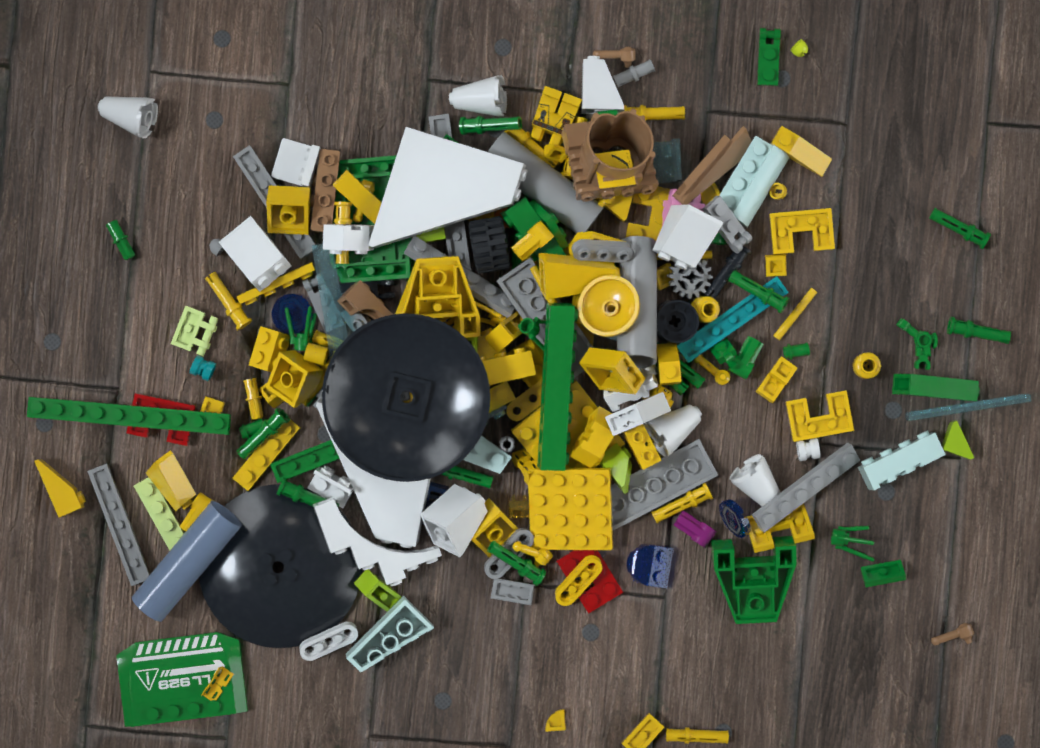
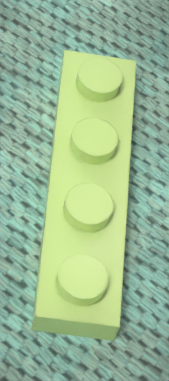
[134,477,184,550]

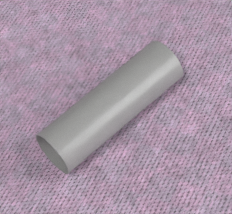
[488,132,605,234]
[617,236,657,368]

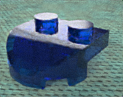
[627,544,674,589]

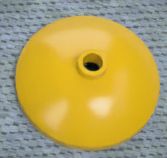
[578,275,640,337]

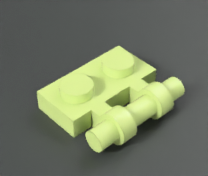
[171,306,219,357]

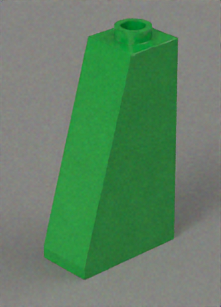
[892,374,980,402]

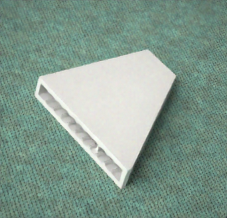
[368,127,528,248]
[316,398,431,548]

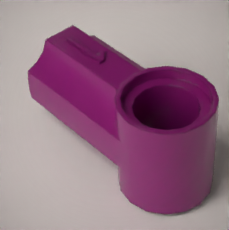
[673,511,717,549]

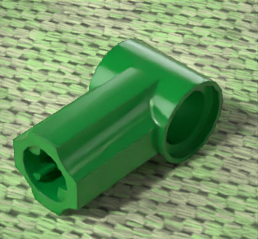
[728,336,764,380]

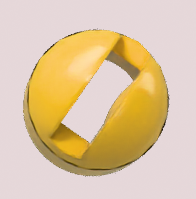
[769,183,787,200]

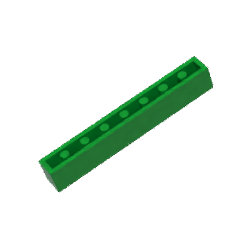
[537,303,578,471]

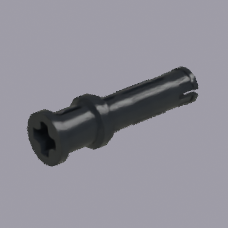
[704,246,752,299]

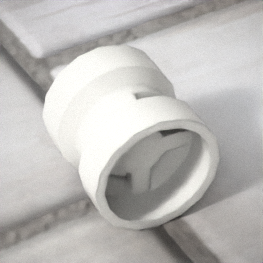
[796,438,820,461]

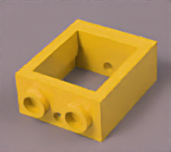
[579,347,646,395]
[622,424,662,470]

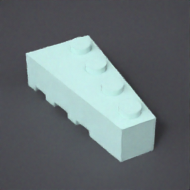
[858,430,946,490]
[463,435,512,474]
[346,596,434,672]

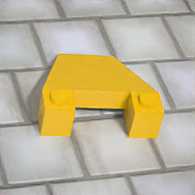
[395,256,481,338]

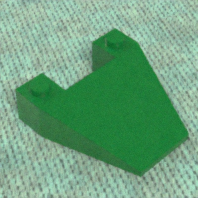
[711,536,797,624]

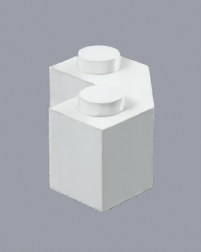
[323,224,375,254]

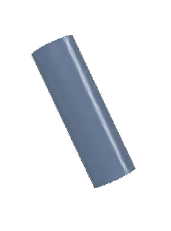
[132,501,242,622]

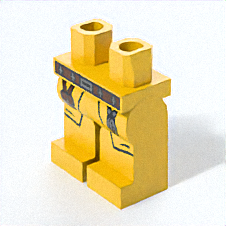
[531,86,582,146]

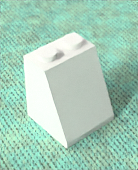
[581,56,624,114]
[652,204,723,270]
[219,216,292,292]
[420,484,488,557]

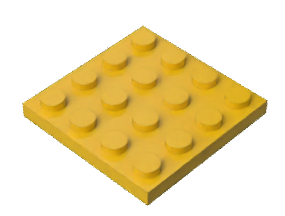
[511,379,625,468]
[528,468,613,550]

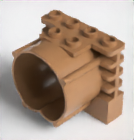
[561,109,659,202]

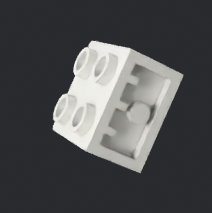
[271,138,321,189]
[308,466,353,508]

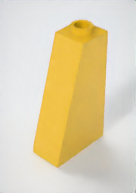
[539,253,620,300]

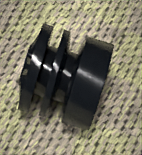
[657,300,699,343]

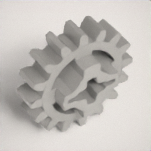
[667,259,712,299]

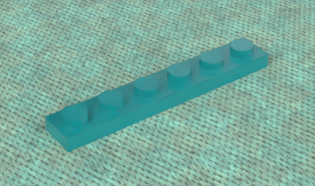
[677,276,789,363]

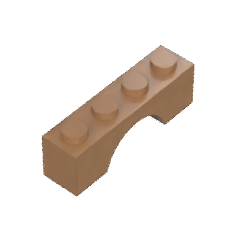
[337,280,393,320]

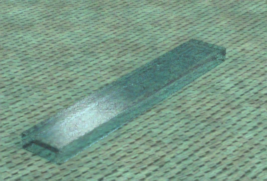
[905,393,1031,421]

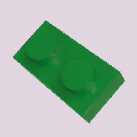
[861,560,906,588]

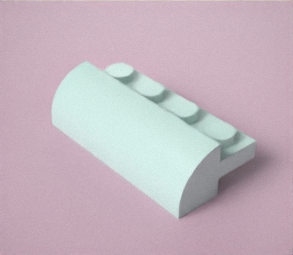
[719,136,790,228]

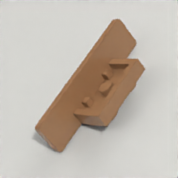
[310,149,340,232]

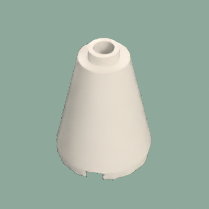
[449,75,507,117]
[98,96,158,138]
[644,404,702,457]
[730,454,781,506]

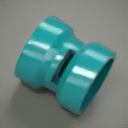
[189,355,217,382]

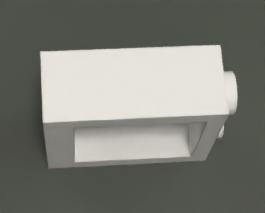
[605,392,671,436]

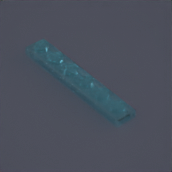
[312,244,348,360]

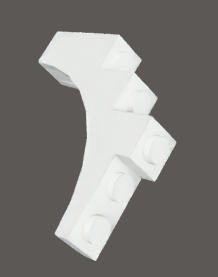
[313,498,442,586]

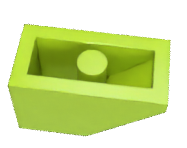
[600,443,632,494]
[354,569,402,612]

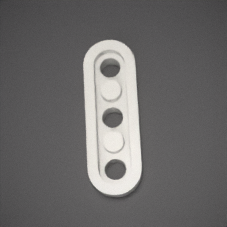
[299,622,358,661]

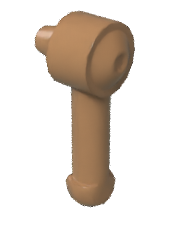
[593,47,636,68]
[931,623,974,646]

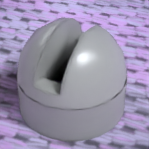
[209,239,224,257]

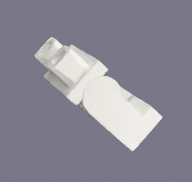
[604,365,658,412]

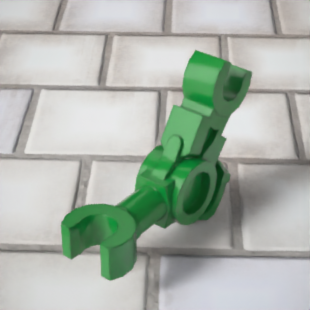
[896,318,938,370]

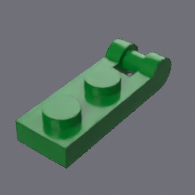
[757,28,781,86]

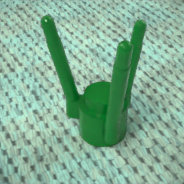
[285,306,317,351]
[518,317,546,351]
[831,526,875,562]

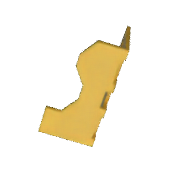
[512,449,539,485]
[201,666,234,701]

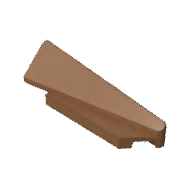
[672,126,752,205]

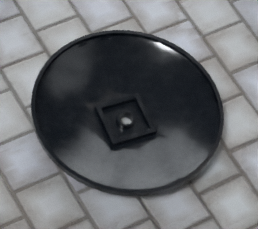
[322,313,490,482]
[199,484,362,648]

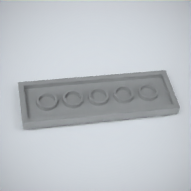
[497,257,593,378]
[611,439,718,530]

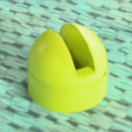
[790,39,808,57]

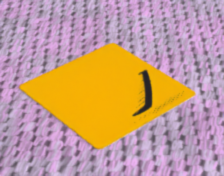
[595,150,636,189]

